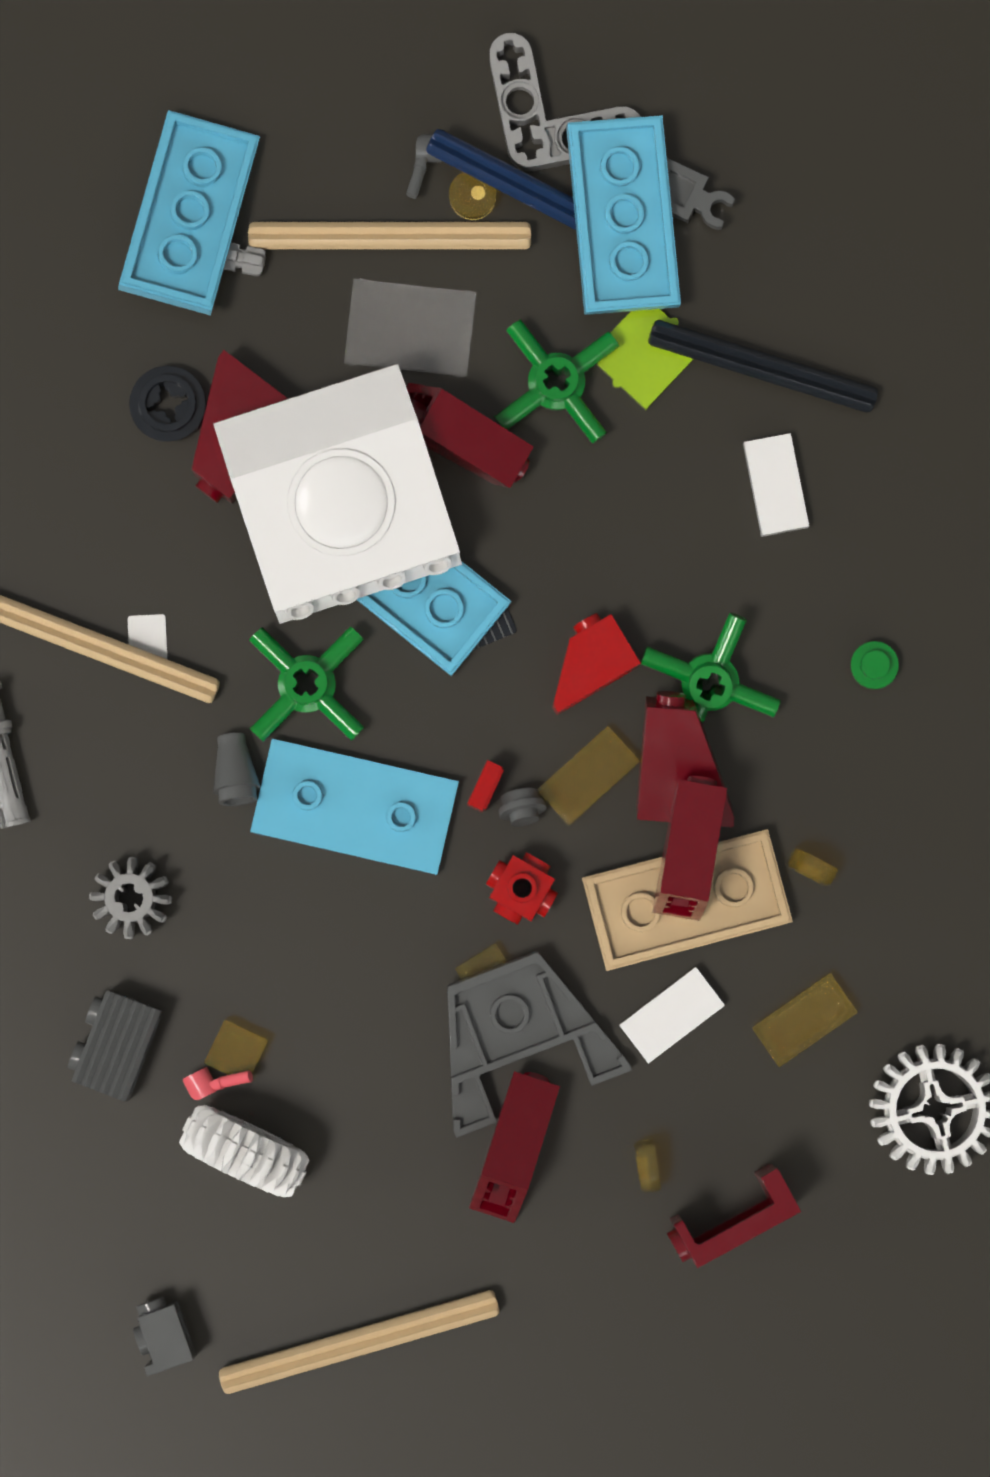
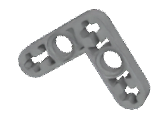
[490,33,641,172]

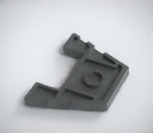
[447,951,632,1138]

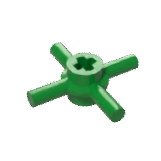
[494,319,619,444]
[640,612,781,724]
[249,626,365,742]

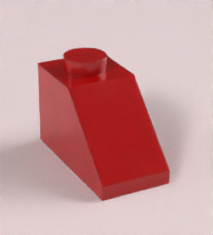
[552,613,641,715]

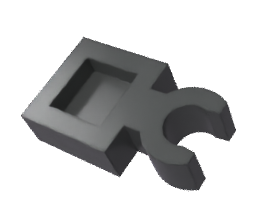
[667,158,735,230]

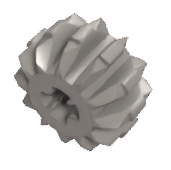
[89,857,172,939]

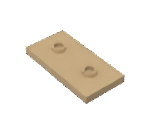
[582,829,793,971]

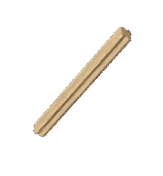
[248,222,531,249]
[0,595,220,703]
[219,1290,500,1394]

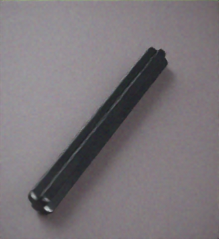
[648,320,878,413]

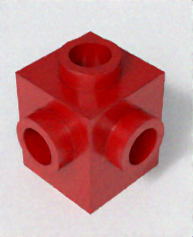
[486,852,558,925]

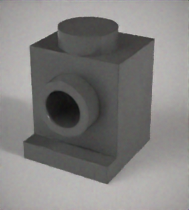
[133,1296,197,1377]

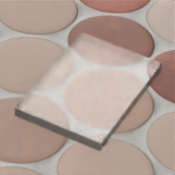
[344,278,476,378]

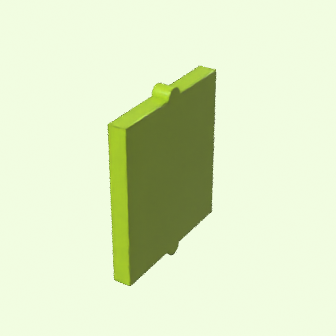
[596,309,694,410]

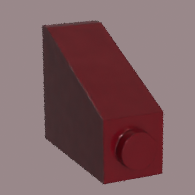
[191,350,288,505]
[406,382,533,488]
[636,691,734,827]
[652,776,727,921]
[469,1071,560,1223]

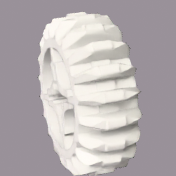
[869,1044,990,1175]
[179,1105,309,1198]

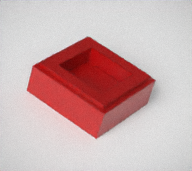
[467,760,504,813]

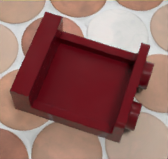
[667,1163,801,1268]

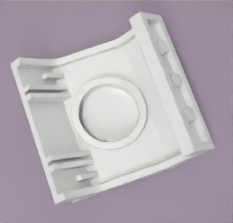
[213,364,462,624]

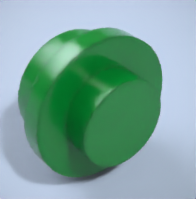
[850,641,899,689]

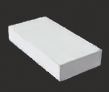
[743,433,809,537]
[619,967,725,1064]

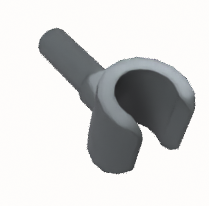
[406,134,442,199]

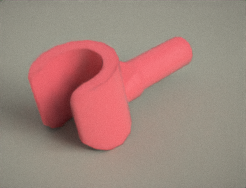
[183,1067,253,1100]

